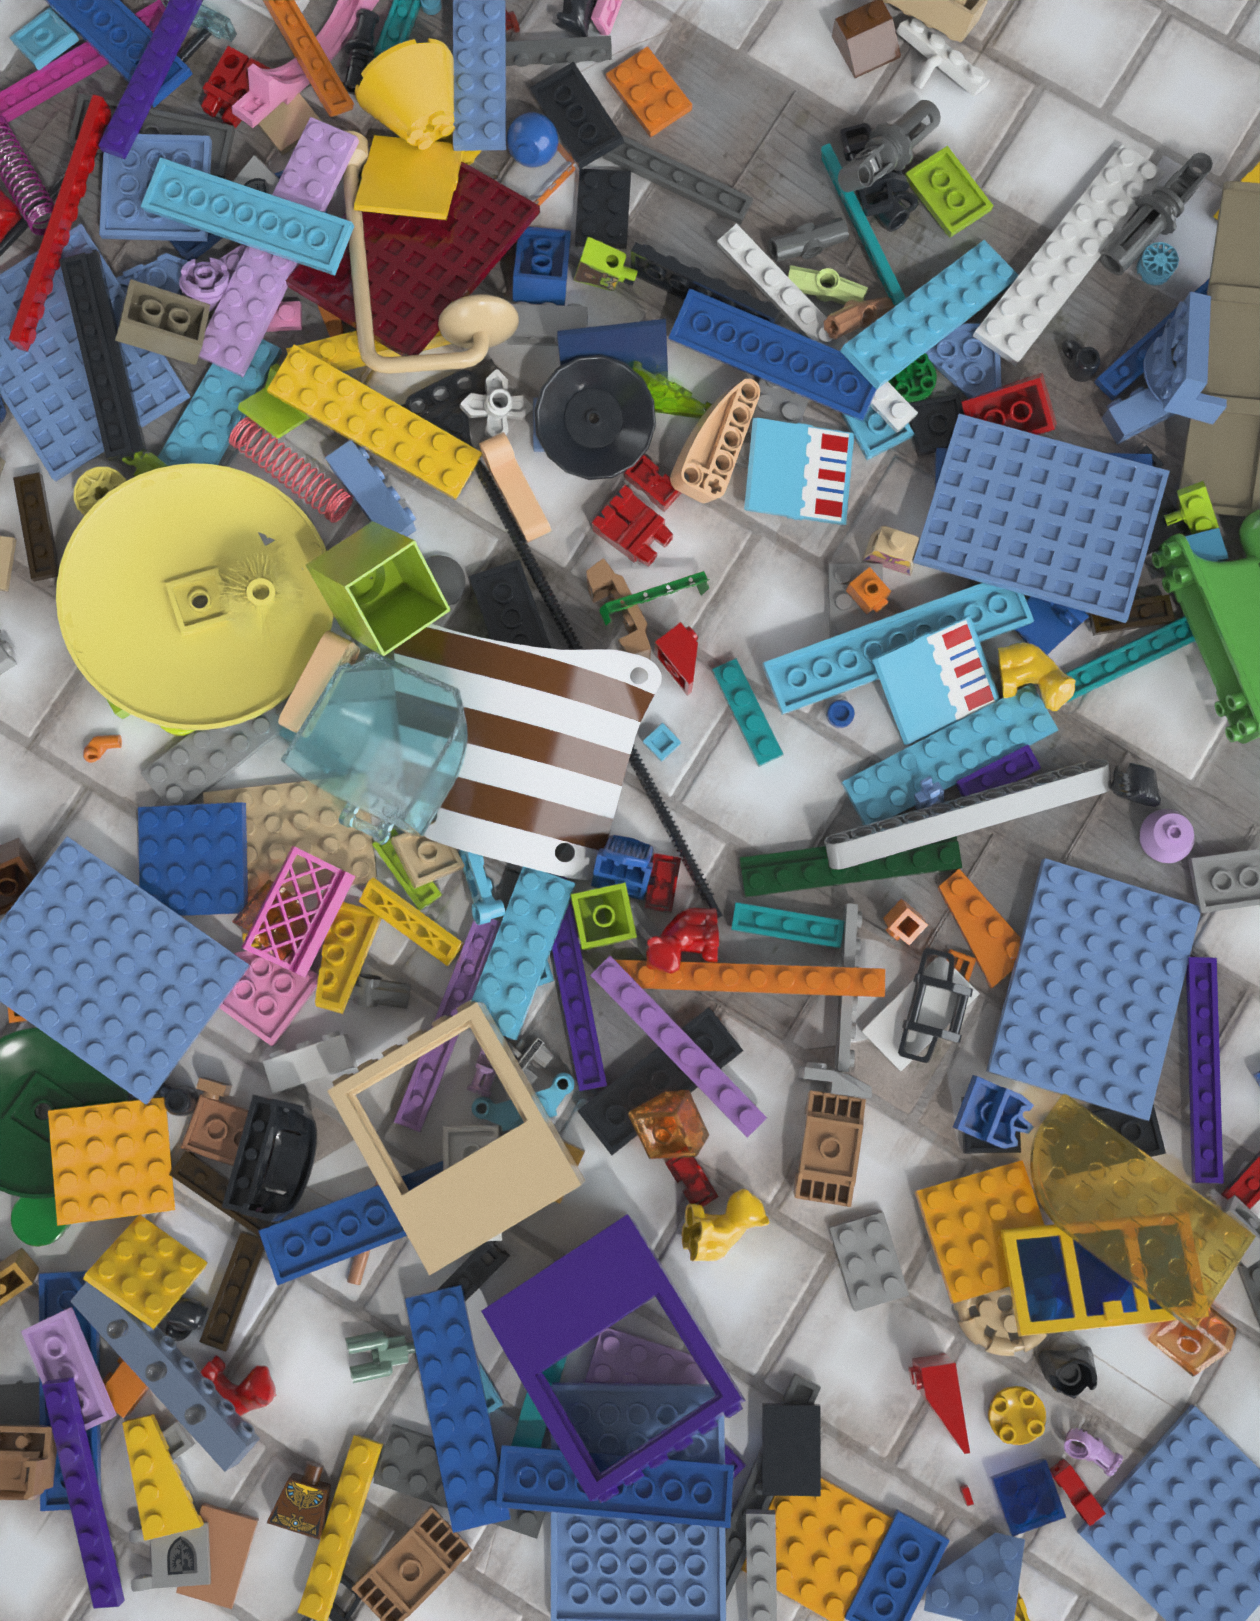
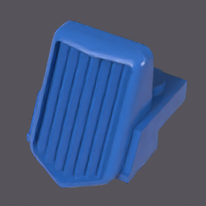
[591,835,654,901]

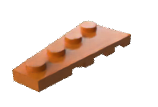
[937,869,1021,988]

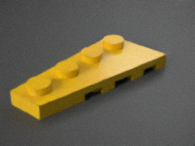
[315,902,382,1014]

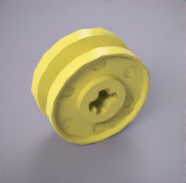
[74,467,127,516]

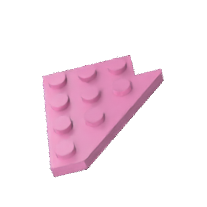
[219,942,319,1046]

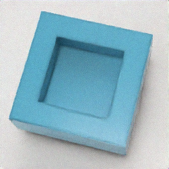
[643,723,681,762]

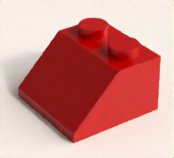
[654,622,698,696]

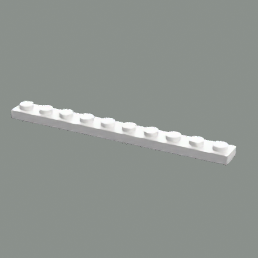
[717,223,918,433]

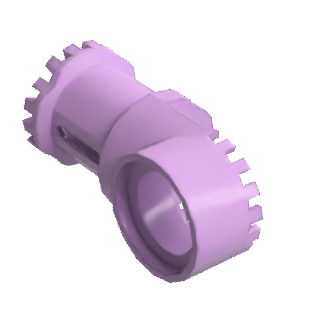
[467,1048,497,1097]
[1064,1428,1123,1477]

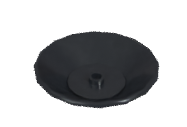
[534,355,656,480]

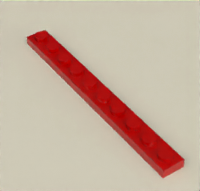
[8,94,111,352]

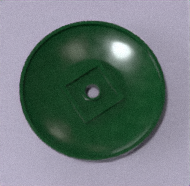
[0,1027,129,1199]

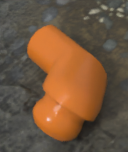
[83,735,122,763]

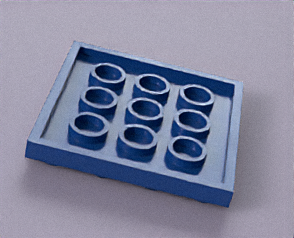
[138,802,248,916]

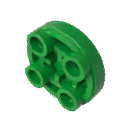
[888,353,937,403]
[11,1197,71,1247]

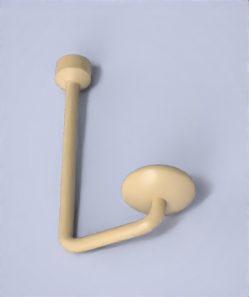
[342,131,519,374]

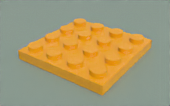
[48,1097,175,1226]
[915,1160,1061,1304]
[741,1477,893,1621]

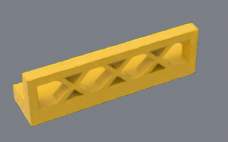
[359,877,464,966]

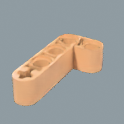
[479,432,551,543]
[278,630,360,737]

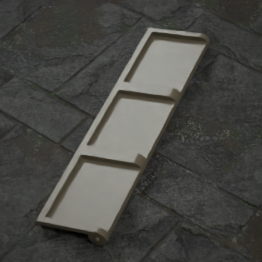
[1176,181,1260,517]

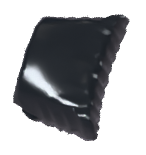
[556,0,597,37]
[1111,763,1161,807]
[1039,1346,1097,1399]

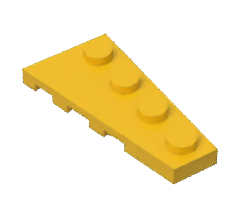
[122,1414,204,1541]

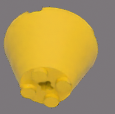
[355,38,455,150]

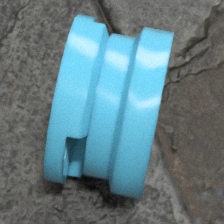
[1136,242,1179,286]

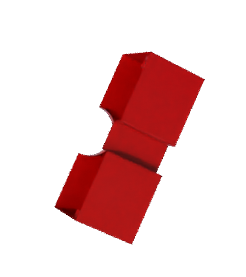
[625,455,682,512]
[645,853,681,913]
[665,1148,719,1207]
[1048,1458,1106,1526]

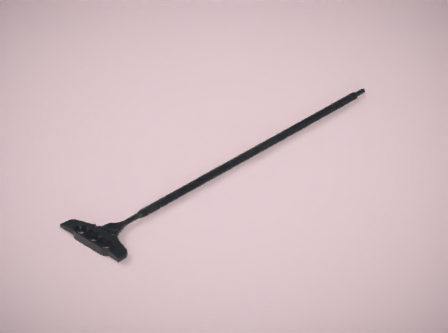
[401,358,723,919]

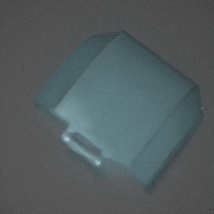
[281,652,468,845]

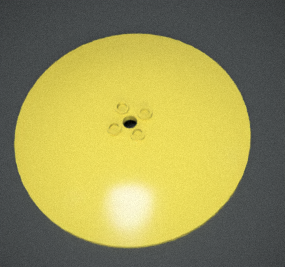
[56,463,334,730]

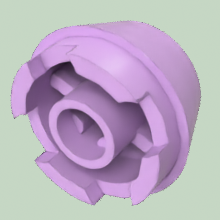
[179,258,232,311]
[1140,809,1194,863]

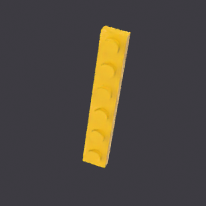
[297,1435,383,1621]

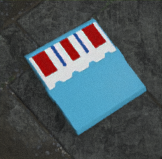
[744,418,854,525]
[872,615,1000,745]

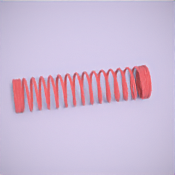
[229,417,353,523]

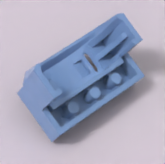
[1144,291,1227,424]

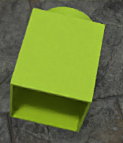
[306,521,451,656]

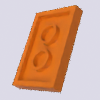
[606,46,692,138]

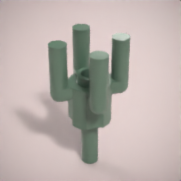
[345,1331,416,1384]

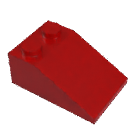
[961,372,1057,435]
[909,1353,970,1454]

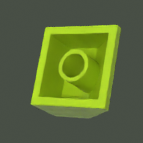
[571,883,637,950]

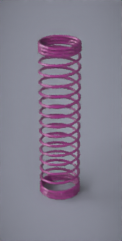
[0,115,54,236]

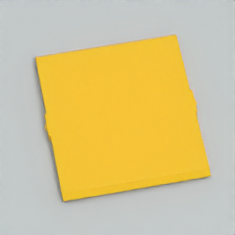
[354,135,464,220]

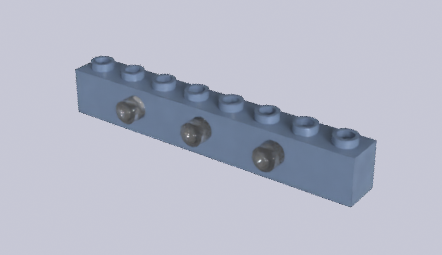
[70,1282,260,1472]

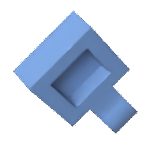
[914,776,944,810]

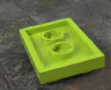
[905,145,994,238]

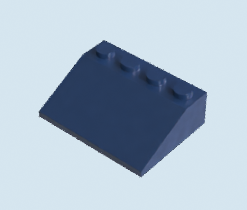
[557,319,668,386]

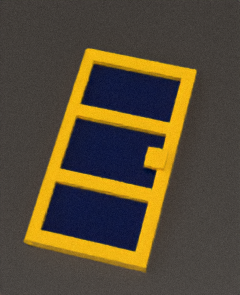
[1001,1212,1209,1336]

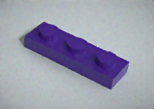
[956,745,1041,797]

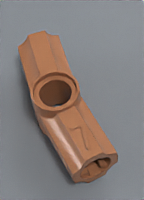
[824,297,895,339]

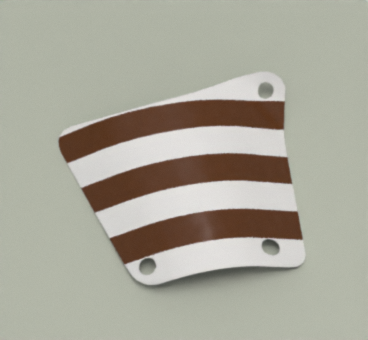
[394,624,661,881]

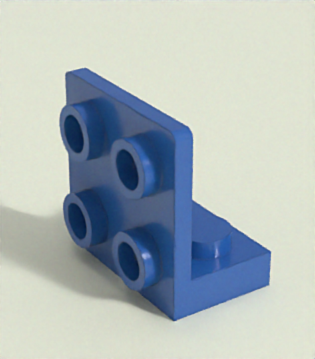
[1015,596,1089,655]

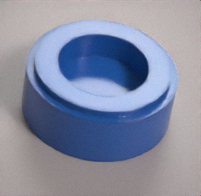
[827,700,855,728]

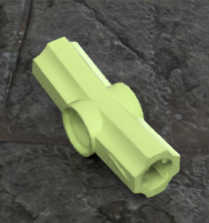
[788,266,868,305]

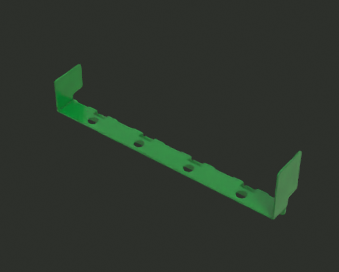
[599,571,710,626]

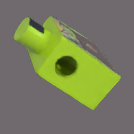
[573,237,638,291]

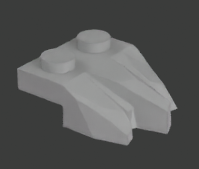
[798,1062,872,1098]

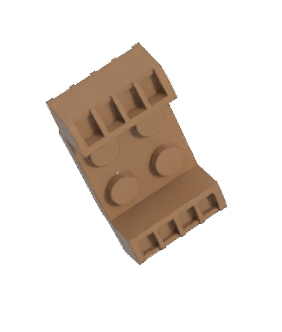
[586,558,651,660]
[793,1090,866,1207]
[351,1505,472,1621]

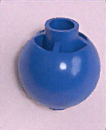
[506,112,559,168]

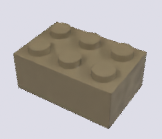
[115,279,210,365]

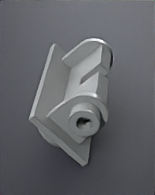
[630,898,661,959]

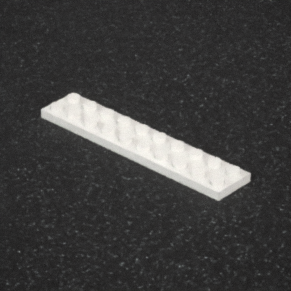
[973,143,1165,367]

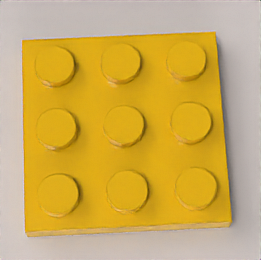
[83,1215,208,1329]

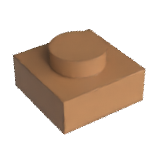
[196,1077,232,1100]

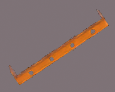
[534,143,576,205]

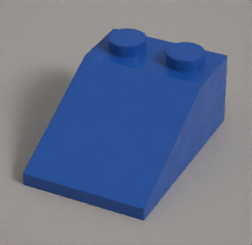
[512,226,571,306]

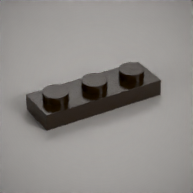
[1088,594,1175,636]

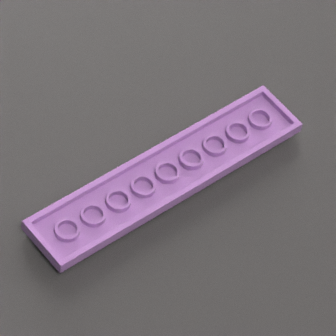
[199,117,359,377]

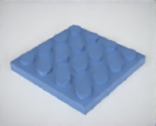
[99,134,212,241]

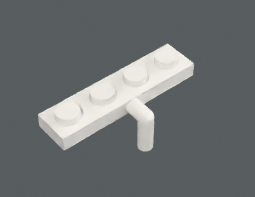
[896,16,990,96]

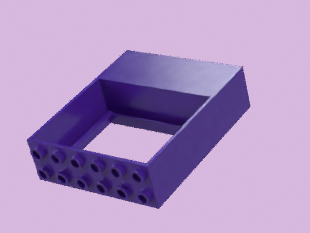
[481,1214,746,1503]

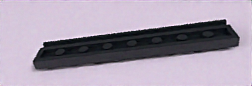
[59,249,147,461]

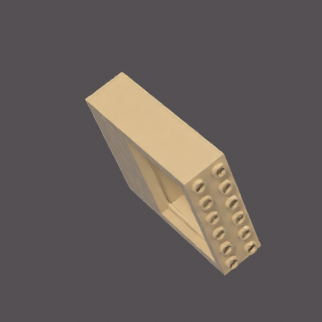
[327,1000,585,1276]

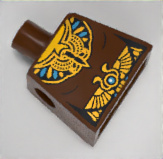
[267,1461,331,1540]

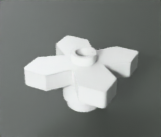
[460,369,533,438]

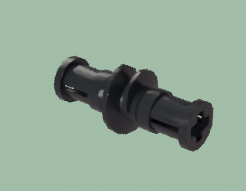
[342,9,379,95]

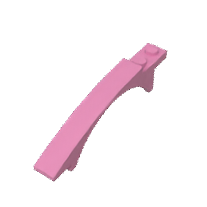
[232,0,379,128]

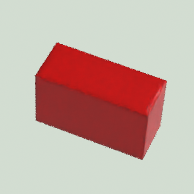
[960,1485,974,1506]

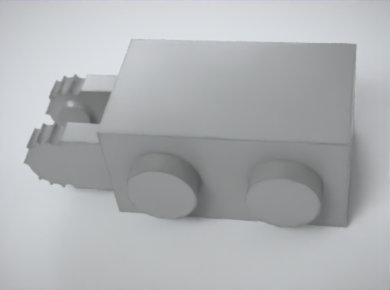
[1193,1189,1260,1268]

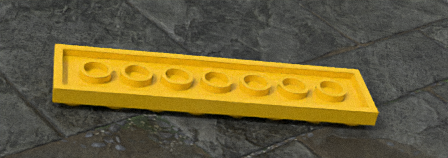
[267,344,482,500]

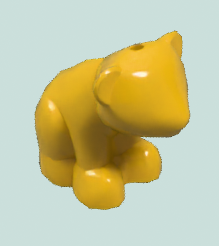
[998,642,1075,711]
[681,1188,770,1261]

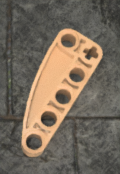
[670,379,760,503]

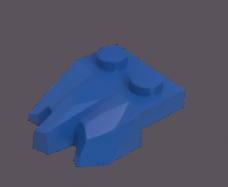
[952,1075,1034,1149]

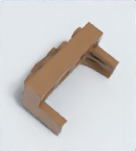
[0,1424,57,1500]

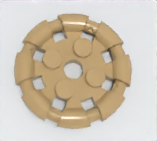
[954,1275,1057,1356]

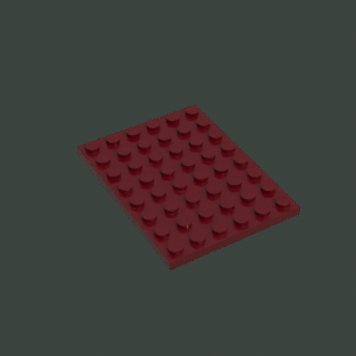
[285,162,540,356]

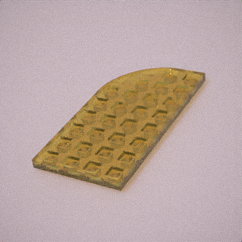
[1030,1093,1256,1330]

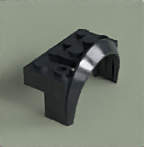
[222,1095,317,1222]

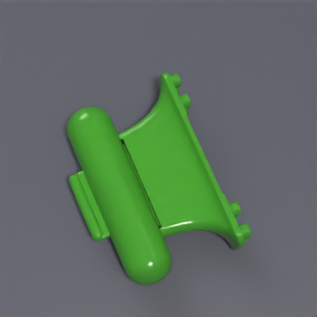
[1152,509,1260,744]

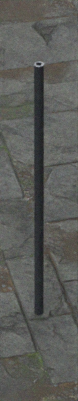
[0,12,226,257]

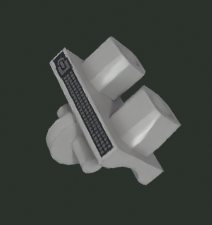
[508,1038,554,1086]

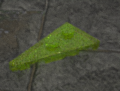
[633,361,712,419]

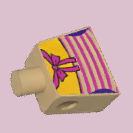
[862,526,919,576]

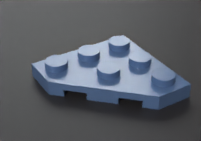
[117,253,189,295]
[925,324,1001,398]
[924,1533,1025,1621]

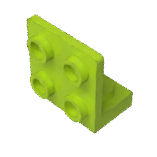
[238,364,311,438]

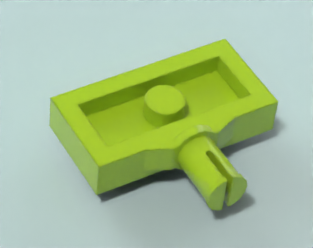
[1164,481,1220,535]

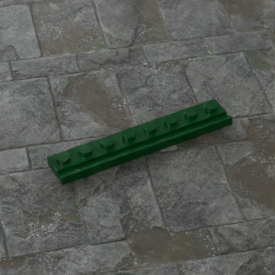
[739,836,963,898]

